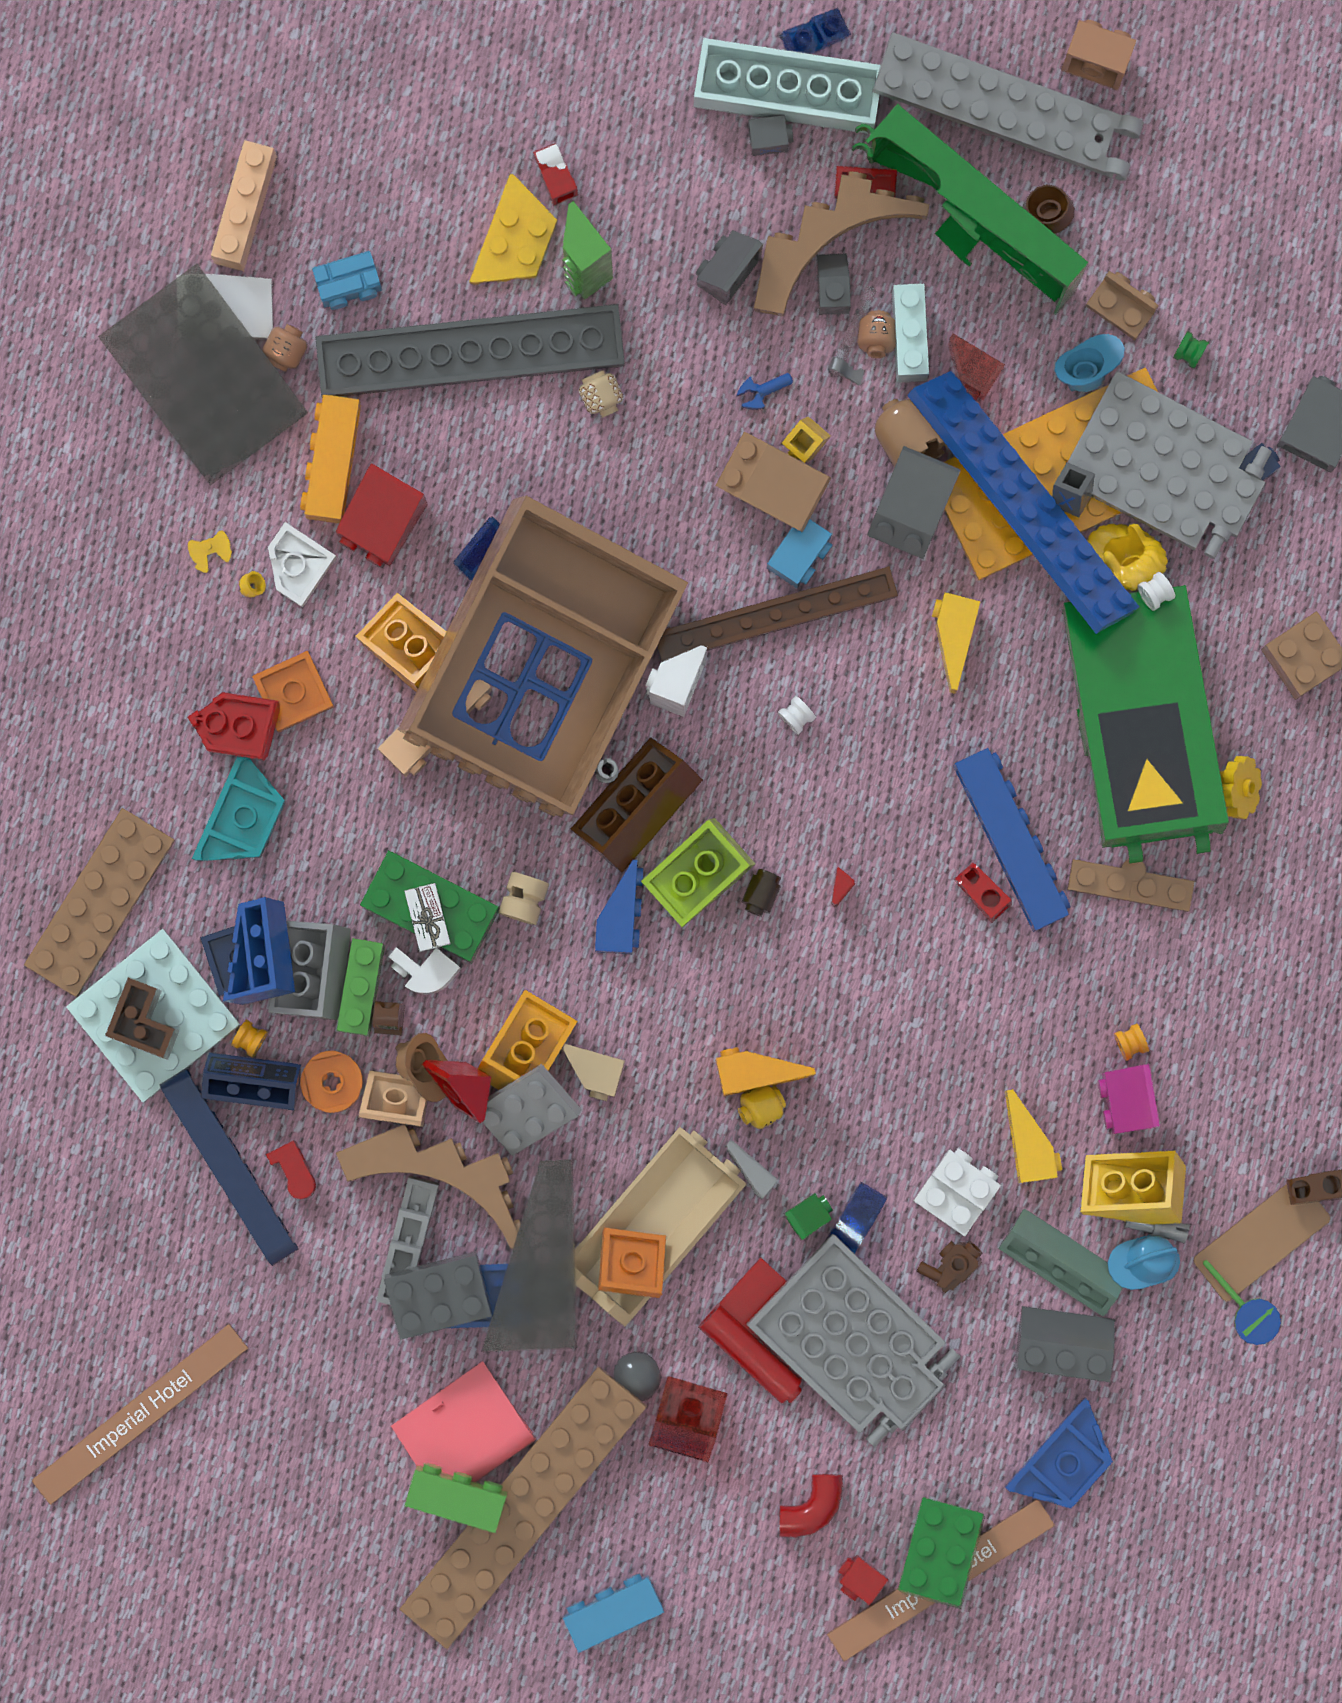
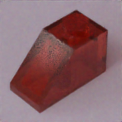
[948,333,1005,401]

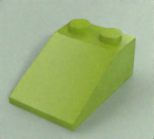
[641,818,756,927]

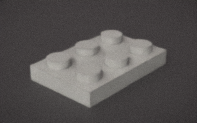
[482,1064,582,1156]

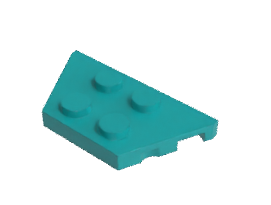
[192,756,286,861]

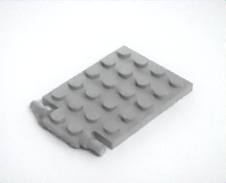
[1068,371,1272,559]
[747,1234,960,1448]

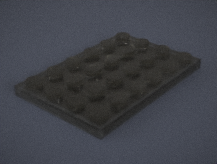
[98,263,308,485]

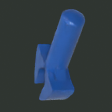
[737,373,793,410]

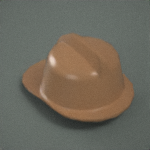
[395,1033,447,1102]

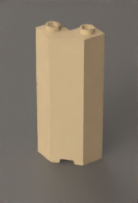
[559,1127,746,1327]

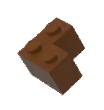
[105,978,179,1060]

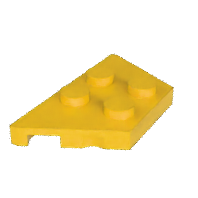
[469,174,557,285]

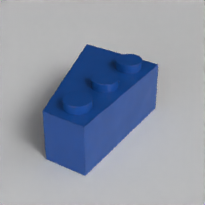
[223,897,295,1005]

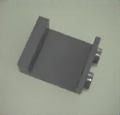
[1276,376,1342,473]

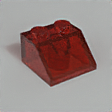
[648,1376,728,1463]

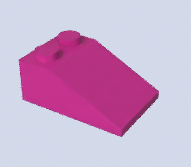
[1098,1064,1160,1134]

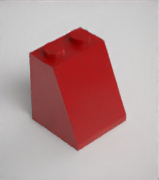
[335,463,428,567]

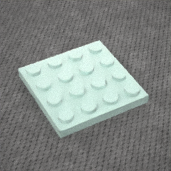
[66,929,241,1103]

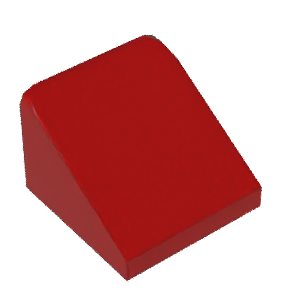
[831,867,855,907]

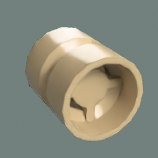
[498,872,549,925]

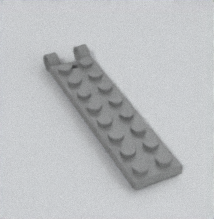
[872,32,1144,181]

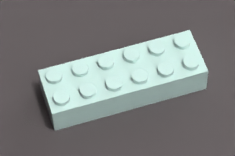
[694,38,880,134]

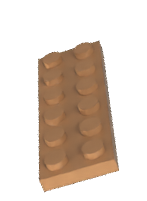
[24,808,175,997]

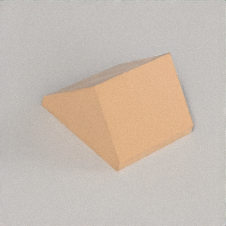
[359,1071,427,1127]

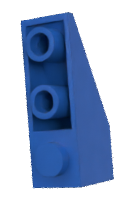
[595,860,644,954]

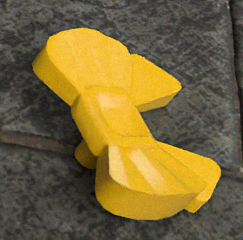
[188,530,232,573]

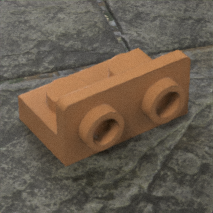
[1085,271,1159,340]

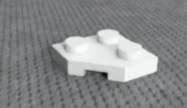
[268,522,337,608]

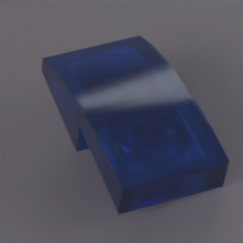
[780,8,851,54]
[827,1182,887,1254]

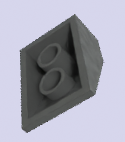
[867,446,961,559]

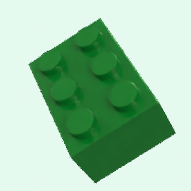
[898,1497,985,1609]

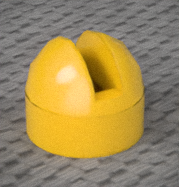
[239,571,266,598]

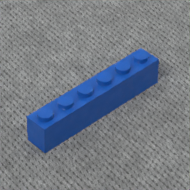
[953,748,1071,932]

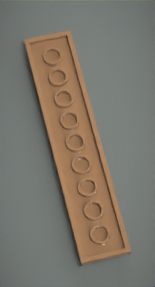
[399,1366,647,1649]

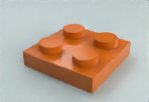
[252,650,334,733]
[598,1228,666,1298]

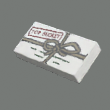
[405,883,451,952]

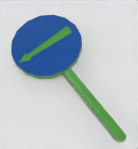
[1203,1260,1281,1345]

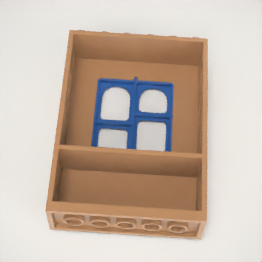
[398,495,688,818]

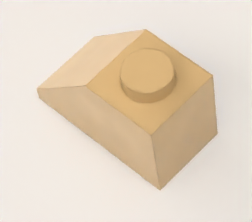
[563,1044,625,1101]

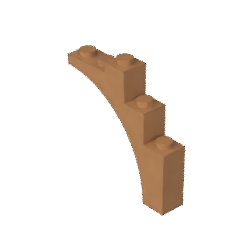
[754,172,930,317]
[336,1124,526,1249]

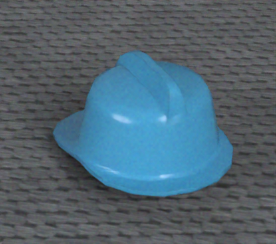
[1055,334,1125,392]
[1108,1235,1180,1290]

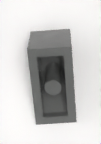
[817,254,851,315]

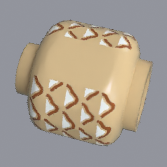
[579,370,623,418]

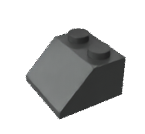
[695,230,763,306]

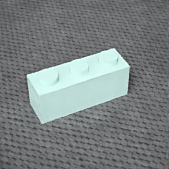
[892,284,929,382]

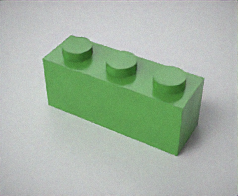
[337,938,385,1037]
[404,1463,508,1533]

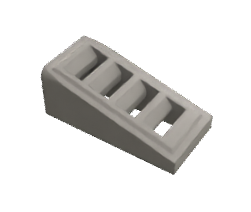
[725,1140,777,1200]

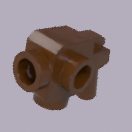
[916,1241,983,1293]

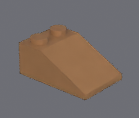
[715,431,831,532]

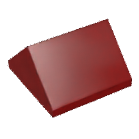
[422,1060,491,1124]

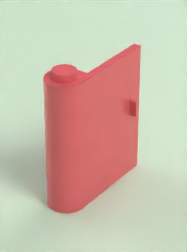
[391,1361,536,1482]

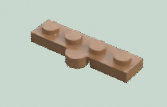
[1067,859,1195,912]

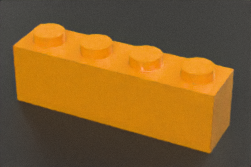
[300,394,362,524]

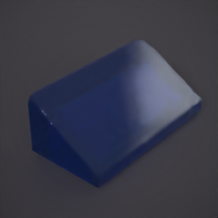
[453,516,500,580]

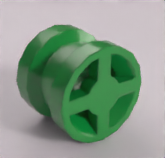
[1173,331,1209,369]

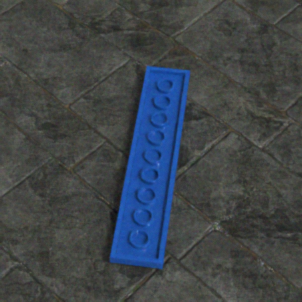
[907,371,1139,634]

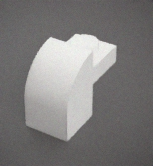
[389,947,461,995]

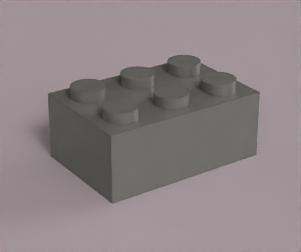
[384,1251,492,1340]

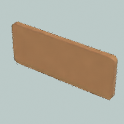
[1193,1184,1330,1301]

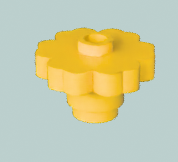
[1220,756,1262,819]

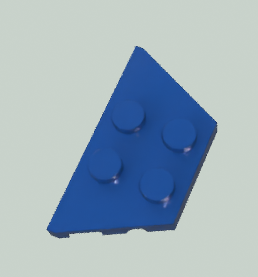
[1005,1397,1113,1509]

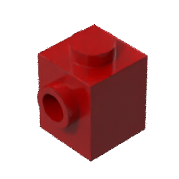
[837,1555,888,1605]

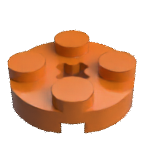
[300,1051,363,1113]

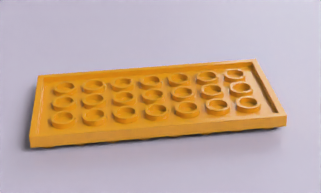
[944,367,1158,581]

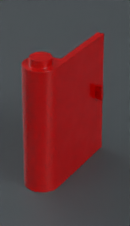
[698,1257,802,1404]

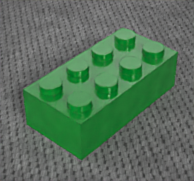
[360,850,500,964]

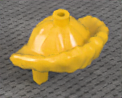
[1087,524,1168,591]

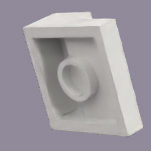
[913,1148,1001,1237]

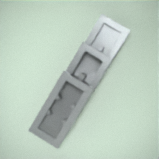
[376,1176,440,1305]

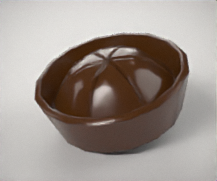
[1023,185,1075,234]

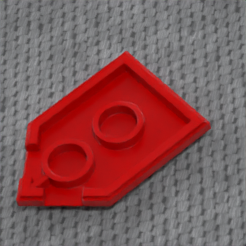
[188,692,280,761]

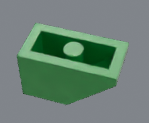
[783,1193,833,1240]

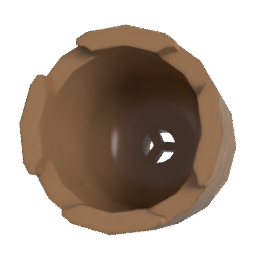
[875,399,947,468]

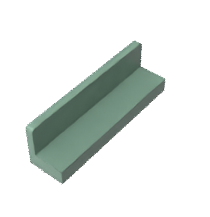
[998,1209,1123,1317]

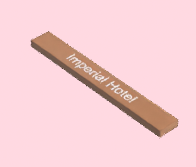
[31,1324,249,1505]
[827,1499,1055,1661]

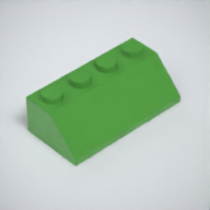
[562,201,613,300]

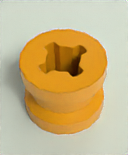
[231,1019,268,1058]
[1114,1023,1149,1061]

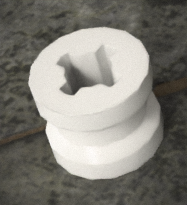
[1137,572,1175,611]
[778,696,816,735]

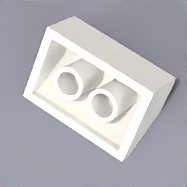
[646,645,707,717]

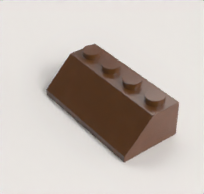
[570,737,703,873]

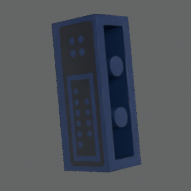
[201,1052,301,1110]

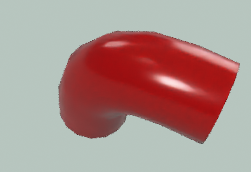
[779,1474,843,1538]

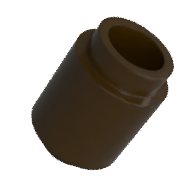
[741,869,781,917]

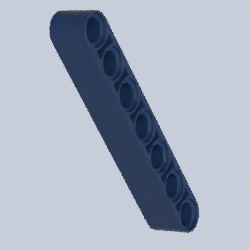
[159,1068,299,1266]

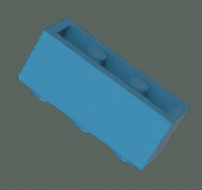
[563,1573,664,1653]

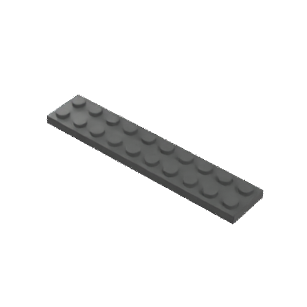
[315,304,625,397]

